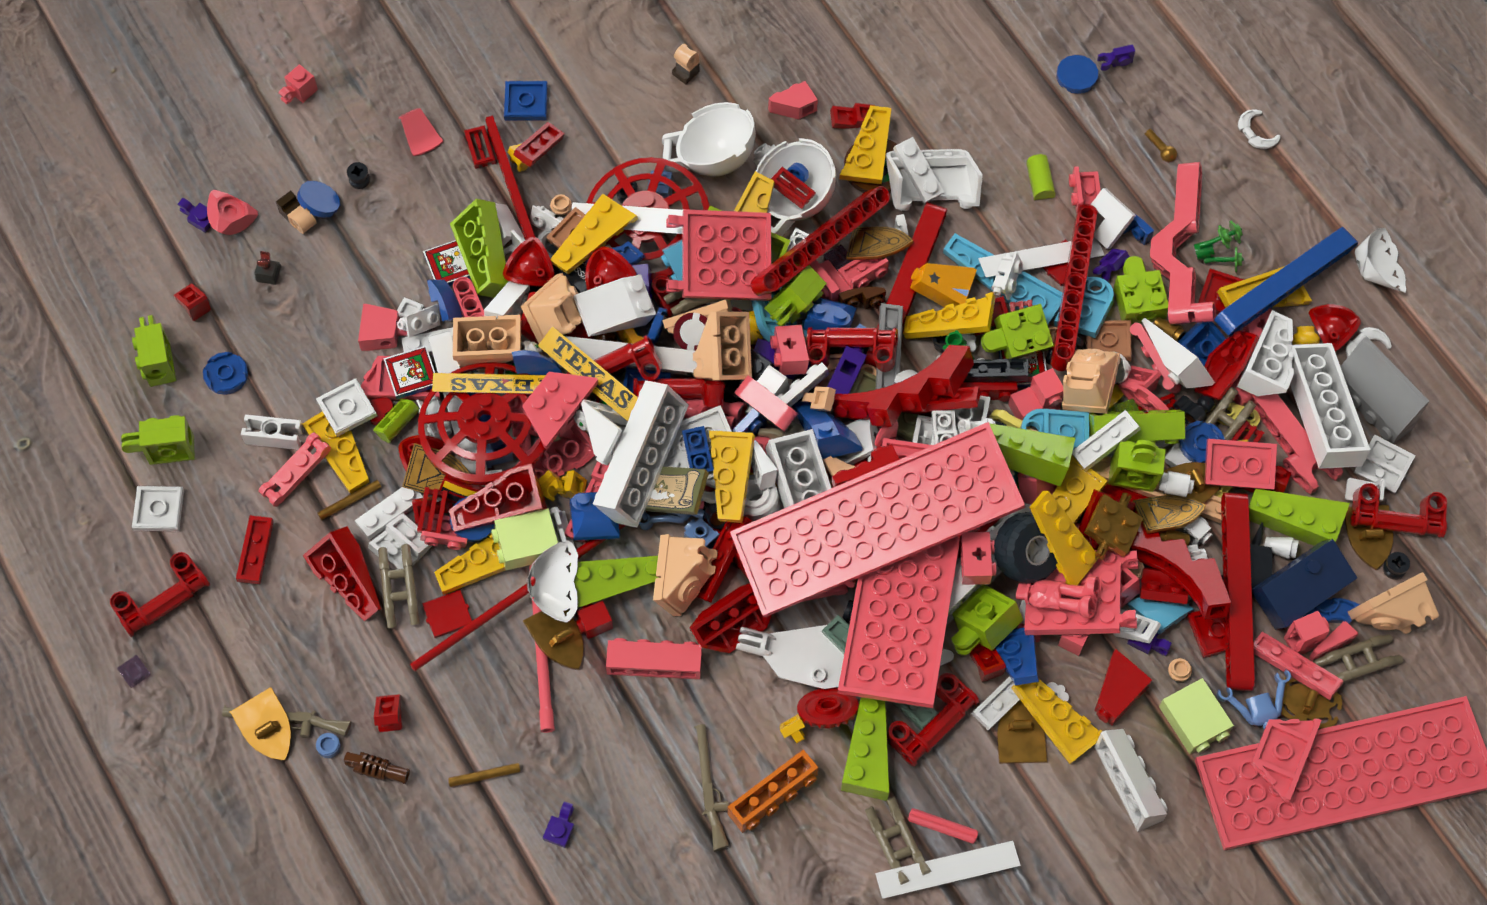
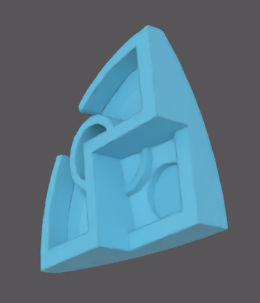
[1127,597,1194,635]

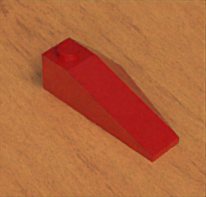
[449,464,547,532]
[303,526,381,621]

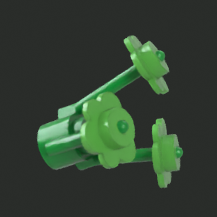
[1194,220,1244,272]

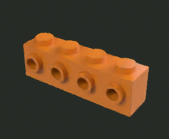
[727,749,818,833]

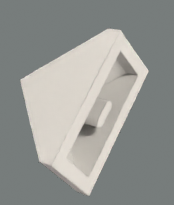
[912,415,934,445]

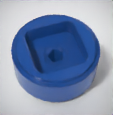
[787,163,809,183]

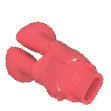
[682,398,747,431]
[1016,576,1100,618]

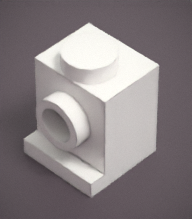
[1175,517,1213,545]

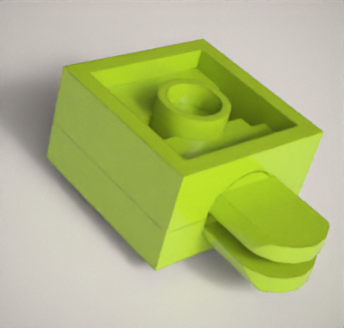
[1113,256,1168,325]
[764,265,827,326]
[981,304,1054,359]
[132,315,177,387]
[121,415,195,465]
[1108,440,1166,492]
[951,584,1023,655]

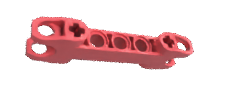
[1230,375,1343,494]

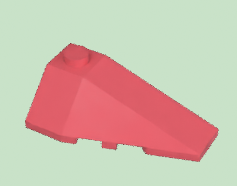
[516,417,595,480]

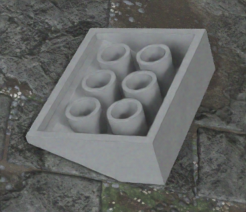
[1340,336,1429,444]

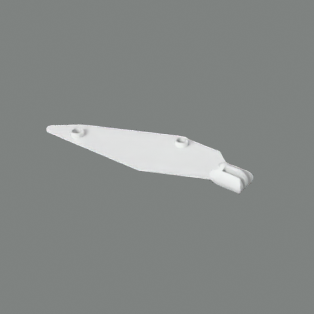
[736,625,954,689]

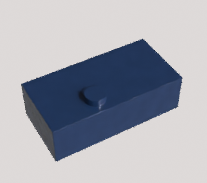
[1252,539,1357,629]

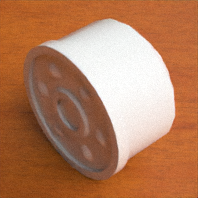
[743,475,783,522]

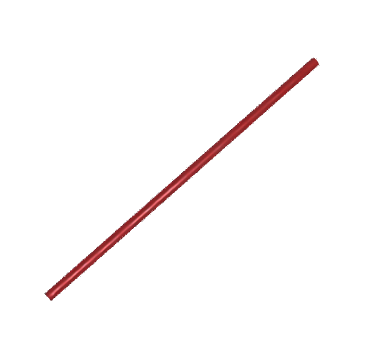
[410,511,647,671]

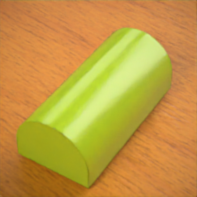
[1026,154,1056,200]
[373,398,419,443]

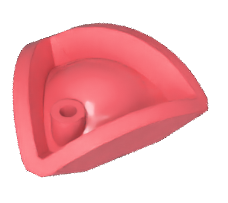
[207,190,258,235]

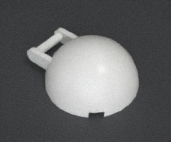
[662,102,756,177]
[756,138,836,236]

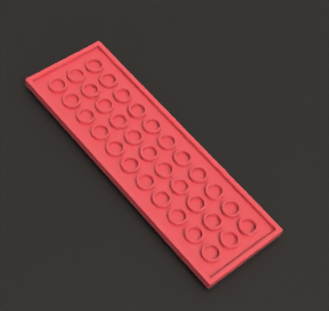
[730,422,1025,618]
[838,438,960,708]
[1195,696,1487,851]

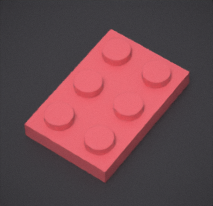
[1204,439,1277,490]

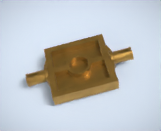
[1084,493,1143,560]

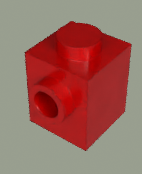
[575,601,613,639]

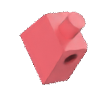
[358,304,407,351]

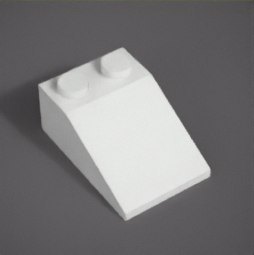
[573,275,656,337]

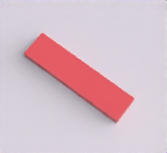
[1253,632,1343,700]

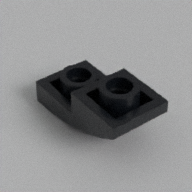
[1250,544,1272,588]

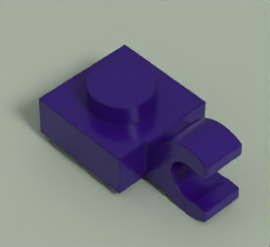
[1097,44,1135,71]
[178,198,211,233]
[1093,249,1130,282]
[1127,627,1172,656]
[543,801,574,848]

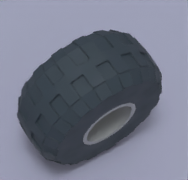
[994,512,1058,584]

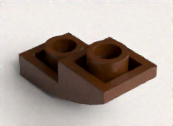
[838,287,886,310]

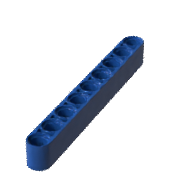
[1214,227,1358,337]

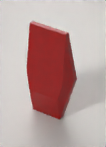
[1194,330,1259,400]

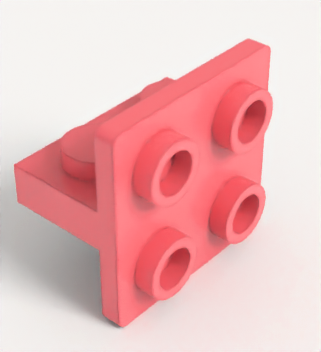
[810,260,851,302]

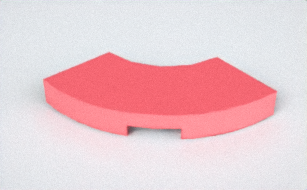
[1118,381,1169,412]

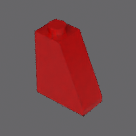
[1094,649,1152,726]

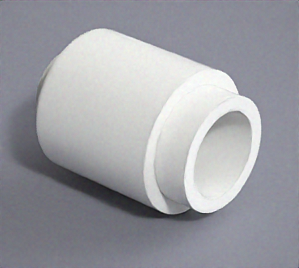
[1159,471,1194,497]

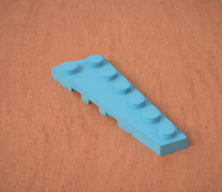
[943,233,1062,326]

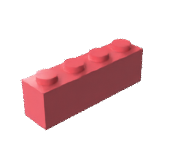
[606,638,702,679]

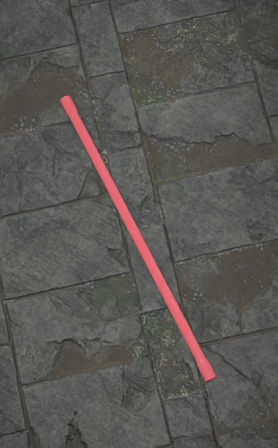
[520,434,555,733]

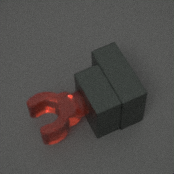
[254,251,281,285]

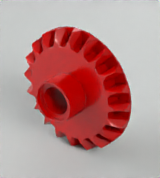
[797,688,859,729]

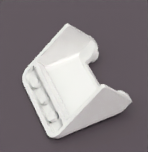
[886,149,982,211]
[581,399,628,465]

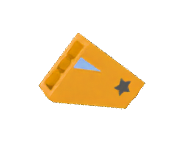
[910,263,977,307]

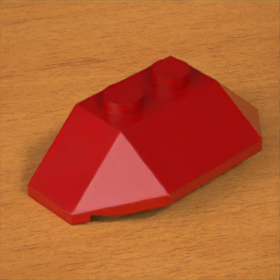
[689,583,771,653]

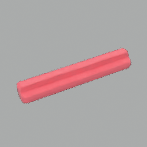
[908,808,978,844]

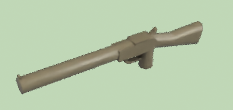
[222,705,352,738]
[694,724,729,852]

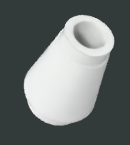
[1264,537,1299,559]

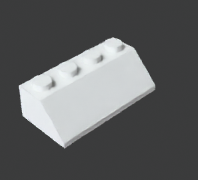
[1095,729,1168,832]

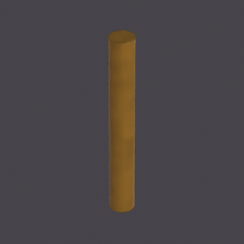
[317,480,382,521]
[448,763,521,787]

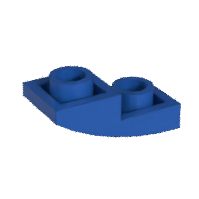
[1123,214,1154,245]
[427,280,462,321]
[682,426,714,472]

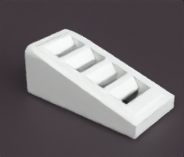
[751,440,778,490]
[1113,609,1161,643]

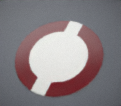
[673,313,708,351]

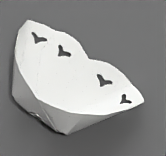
[1355,228,1406,293]
[527,541,578,622]

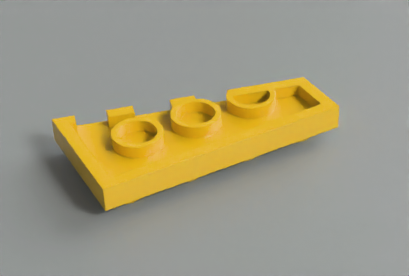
[839,105,891,184]
[1217,266,1312,308]
[302,412,369,494]

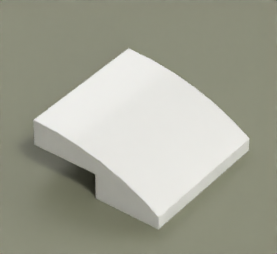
[835,419,878,465]
[1354,435,1416,494]
[368,513,432,570]

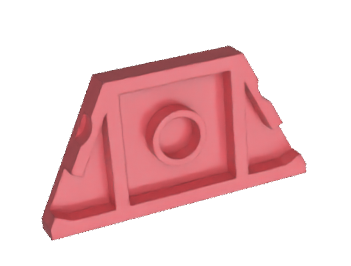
[361,356,441,400]
[522,372,598,449]
[1251,719,1322,803]

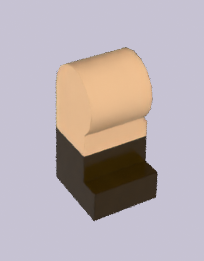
[672,43,700,85]
[276,190,317,234]

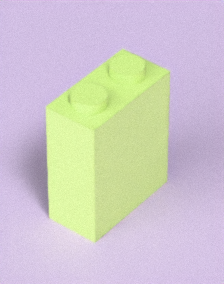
[491,508,558,571]
[1159,678,1234,754]

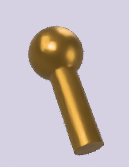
[1144,128,1177,162]

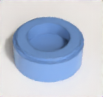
[316,733,341,758]

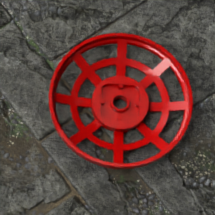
[586,157,710,281]
[418,362,546,485]

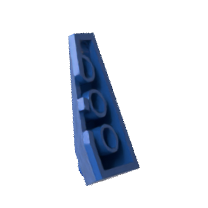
[792,401,862,460]

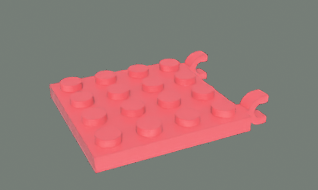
[666,209,771,301]
[1024,550,1138,635]

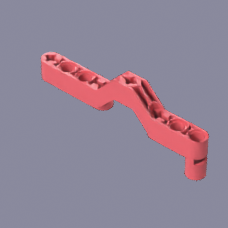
[1150,162,1216,325]

